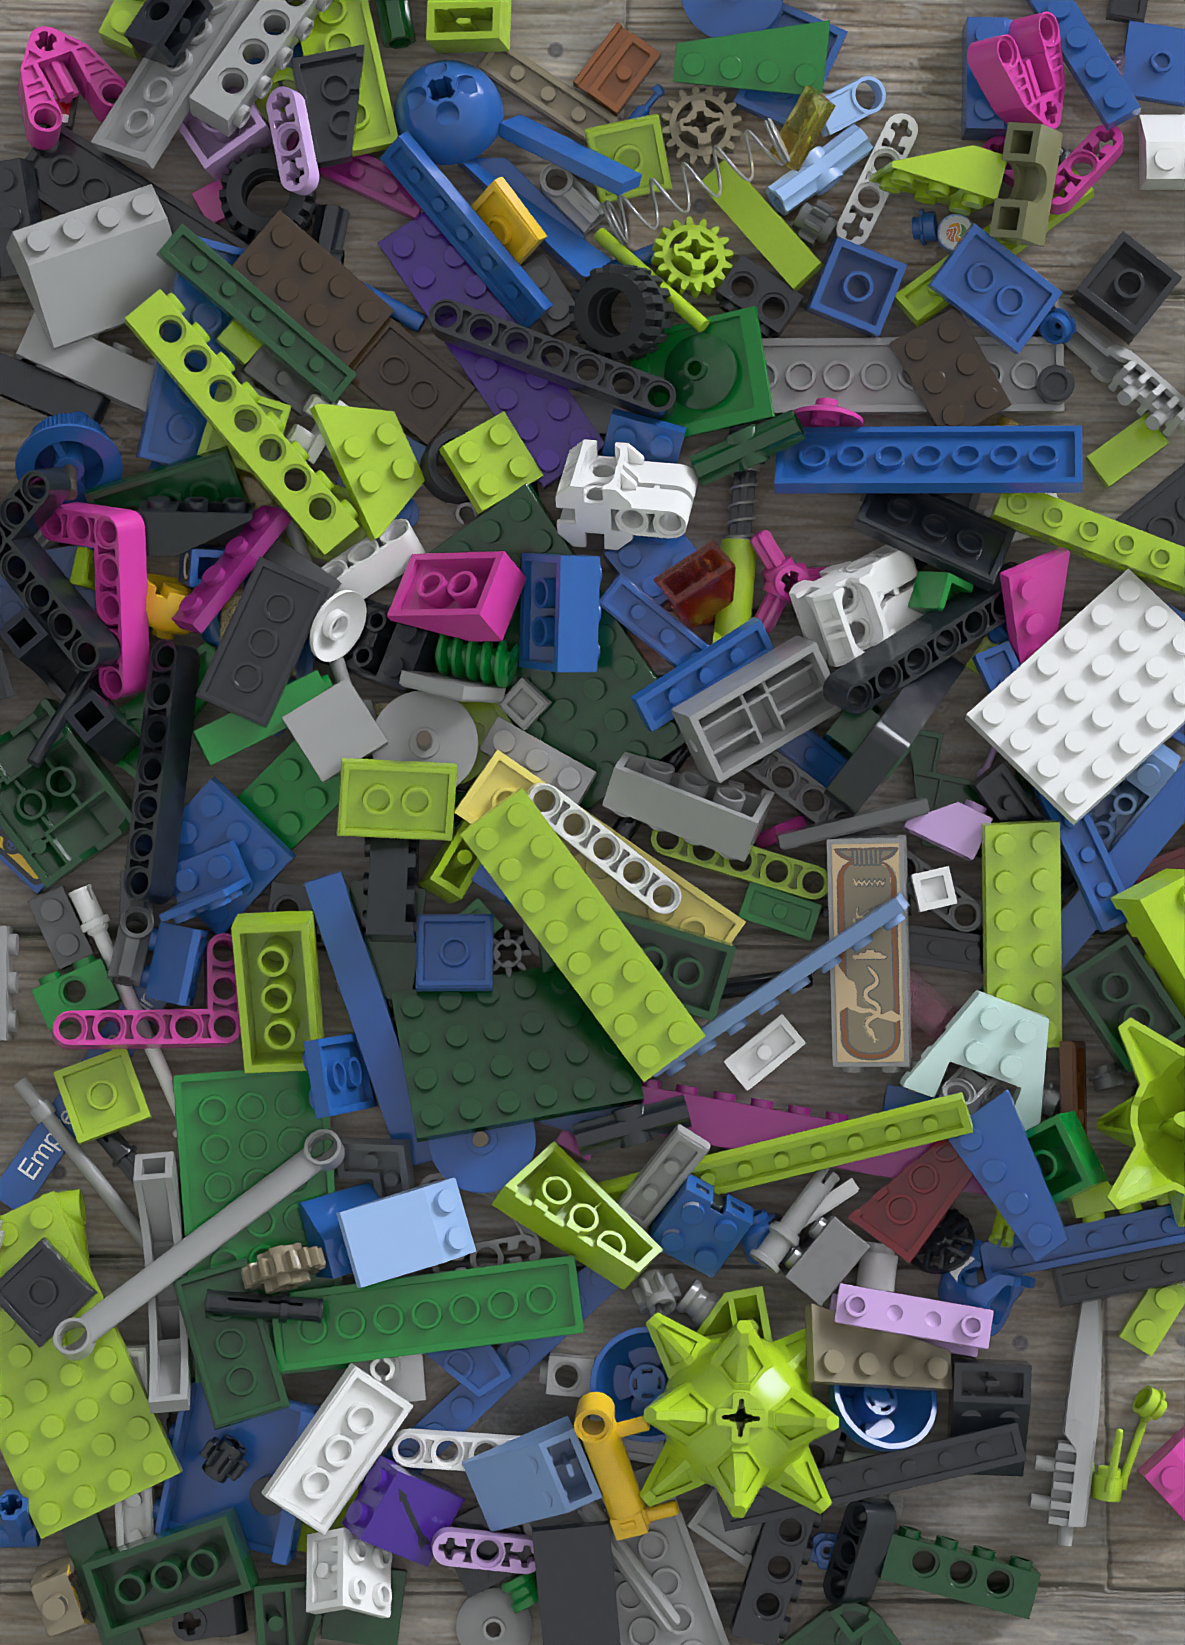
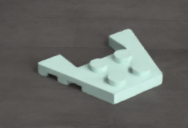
[900,990,1049,1131]

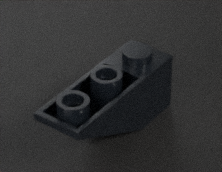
[137,496,256,556]

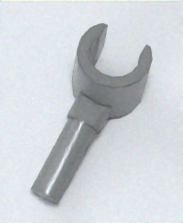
[443,475,478,525]

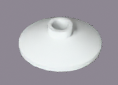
[310,590,367,662]

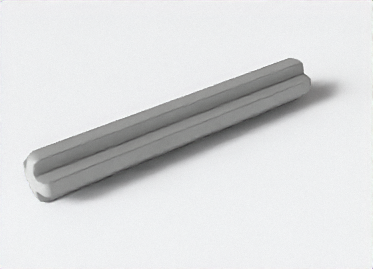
[578,1500,680,1632]

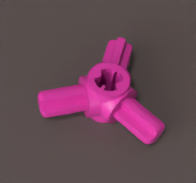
[750,529,829,633]

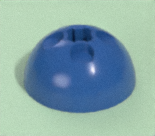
[393,60,504,165]
[590,1327,669,1443]
[828,1385,937,1452]

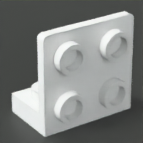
[306,1527,392,1618]

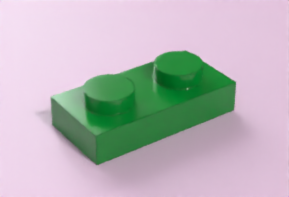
[738,882,822,941]

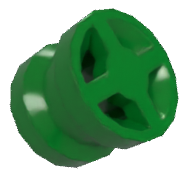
[500,1571,539,1613]

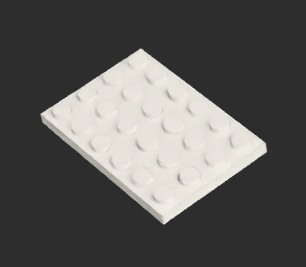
[965,568,1185,825]

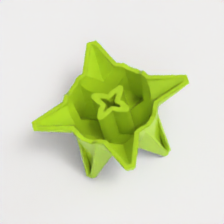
[1096,1017,1185,1227]
[639,1312,839,1518]

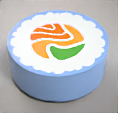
[937,214,973,253]

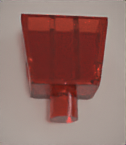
[654,540,736,629]

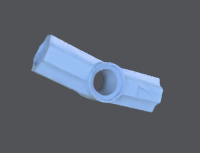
[765,123,873,216]

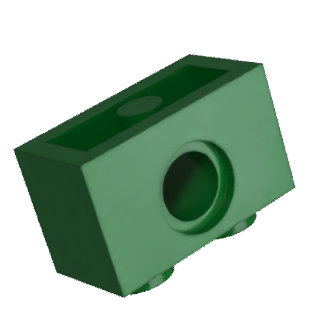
[31,955,122,1032]

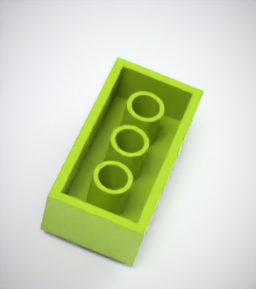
[231,910,325,1073]

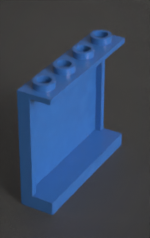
[152,1377,320,1565]

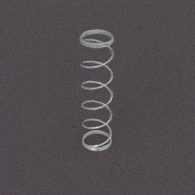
[602,118,790,245]

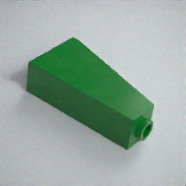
[192,670,333,767]

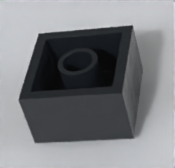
[1070,231,1183,345]

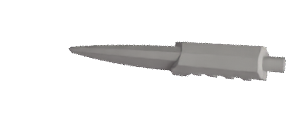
[1051,300,1185,437]
[1030,1259,1102,1546]

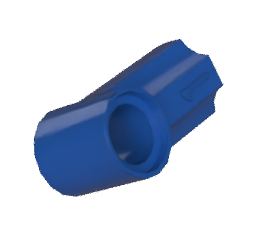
[0,1489,41,1548]

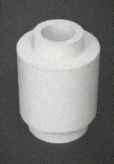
[856,1241,898,1292]

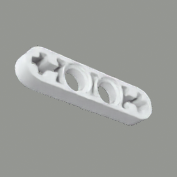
[835,113,918,246]

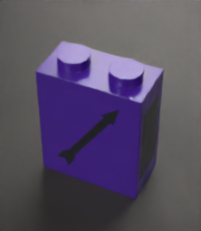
[342,1455,465,1567]

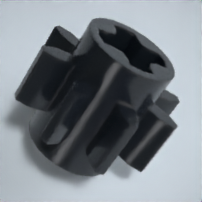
[199,1434,249,1483]

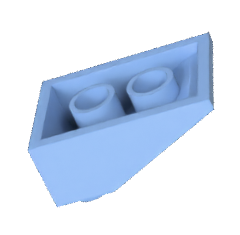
[336,1177,476,1288]

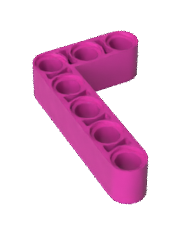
[40,502,150,700]
[51,933,241,1050]

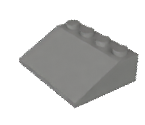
[6,184,176,350]

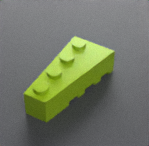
[491,1141,663,1290]

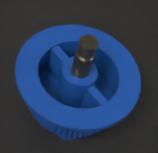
[15,411,123,505]

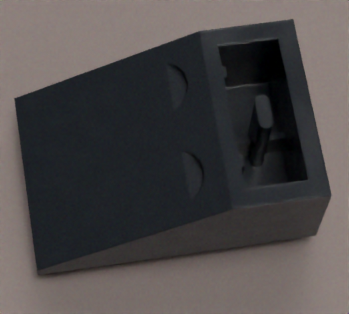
[315,598,452,694]
[947,1358,1032,1477]

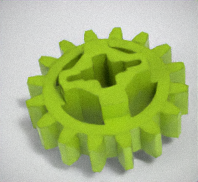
[651,216,734,299]

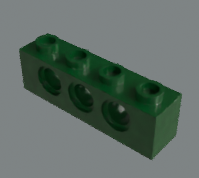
[879,1525,1041,1619]

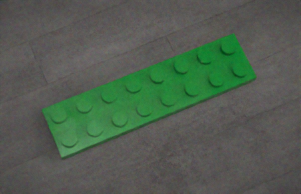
[272,1255,585,1372]

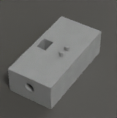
[671,635,843,783]

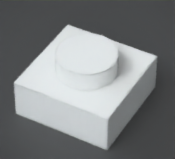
[910,866,957,912]

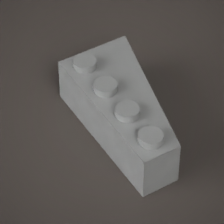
[14,312,156,416]
[602,752,775,862]

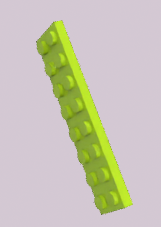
[459,787,706,1082]

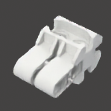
[555,439,699,550]
[789,545,923,667]

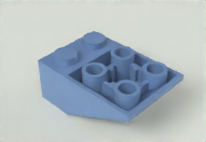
[1089,744,1181,854]
[462,1416,602,1532]

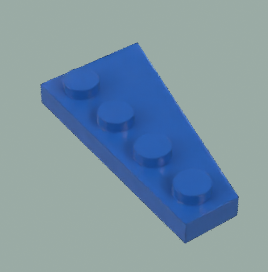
[948,1090,1069,1262]

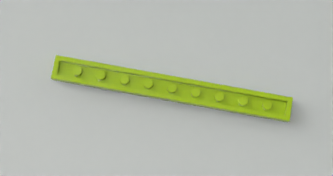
[597,1092,973,1202]

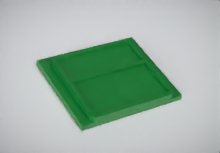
[631,306,775,439]

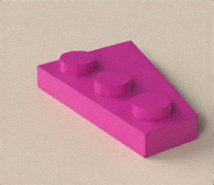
[1000,547,1070,666]

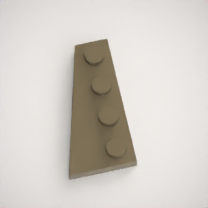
[805,1304,953,1391]

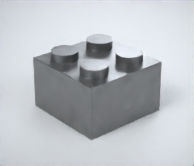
[781,1212,870,1306]

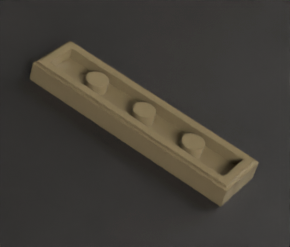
[477,46,620,145]

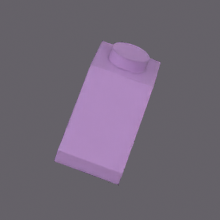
[901,799,993,861]

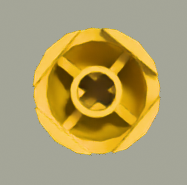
[146,573,193,640]

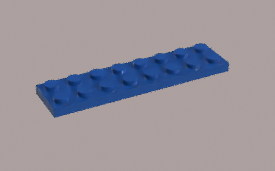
[774,426,1083,494]

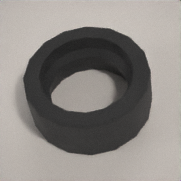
[420,428,470,504]

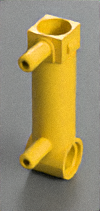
[574,1392,679,1541]

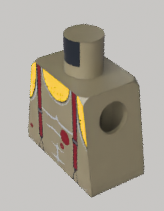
[30,1554,95,1637]

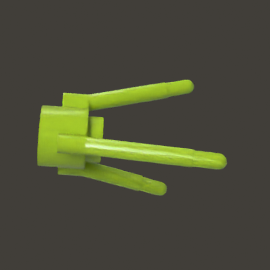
[1091,1420,1147,1502]

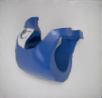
[938,1239,1036,1337]

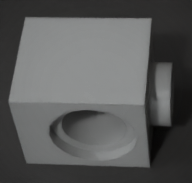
[539,1352,595,1398]

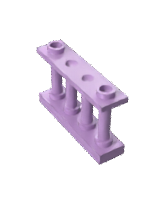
[829,1283,994,1359]

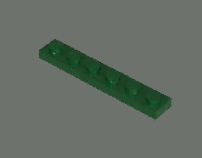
[156,224,357,405]

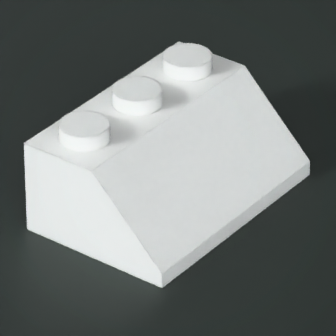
[1138,114,1185,190]

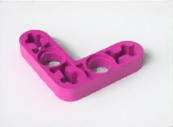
[983,125,1123,215]

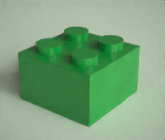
[1026,1110,1108,1206]

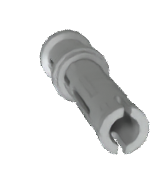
[749,1168,840,1274]

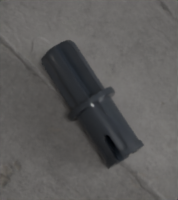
[95,1131,137,1185]

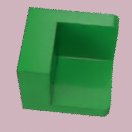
[908,571,974,615]

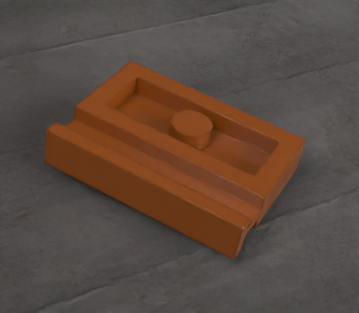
[573,22,661,117]

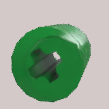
[435,633,519,688]

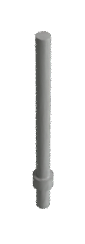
[13,1076,144,1252]

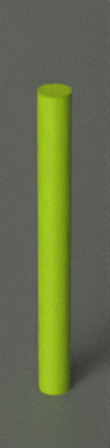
[594,228,709,332]

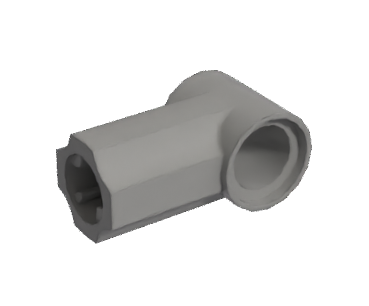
[539,163,605,235]

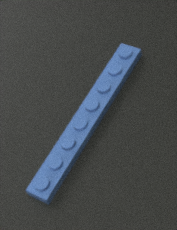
[653,892,909,1078]

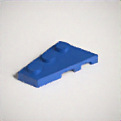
[426,1345,512,1398]

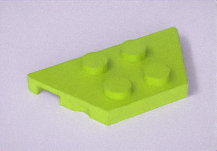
[310,404,425,542]

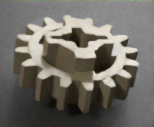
[661,85,742,169]
[241,1243,326,1294]

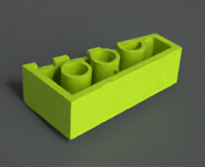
[1110,868,1185,1019]

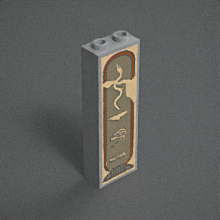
[827,834,912,1073]

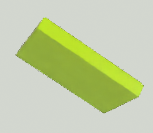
[336,758,458,841]

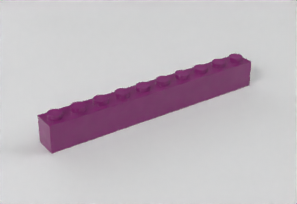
[626,1078,987,1195]

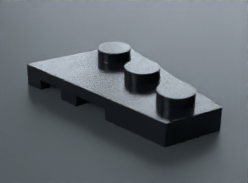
[291,44,365,169]

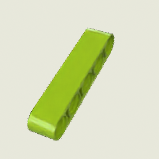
[650,829,828,901]

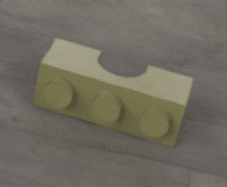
[989,122,1063,247]

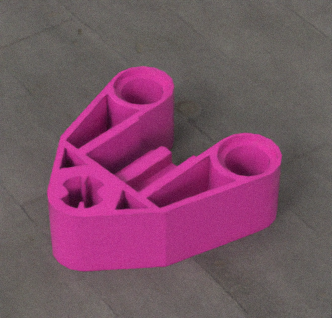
[967,11,1066,129]
[17,26,127,150]

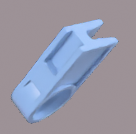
[808,76,886,137]

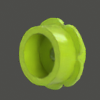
[1132,1385,1167,1422]

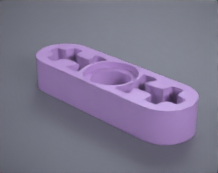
[266,86,319,196]
[431,1527,536,1574]

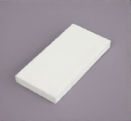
[261,1363,413,1535]

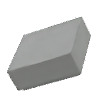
[497,677,552,731]

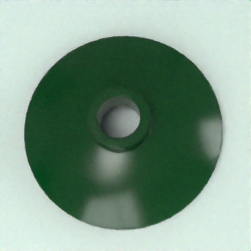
[664,334,738,410]

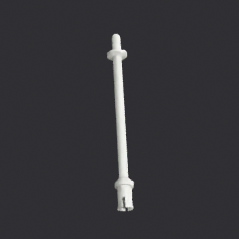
[68,884,177,1138]

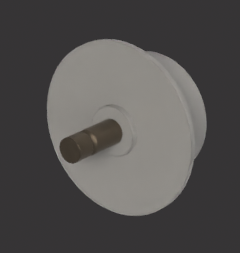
[372,690,478,786]

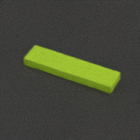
[702,159,824,291]

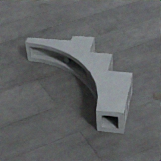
[133,1151,194,1414]

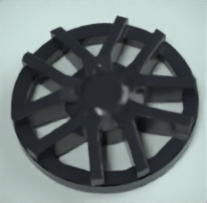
[912,1209,975,1274]

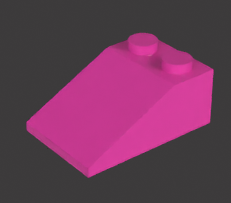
[387,551,526,641]

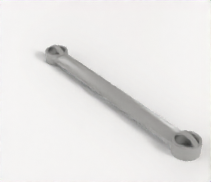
[53,1129,345,1361]

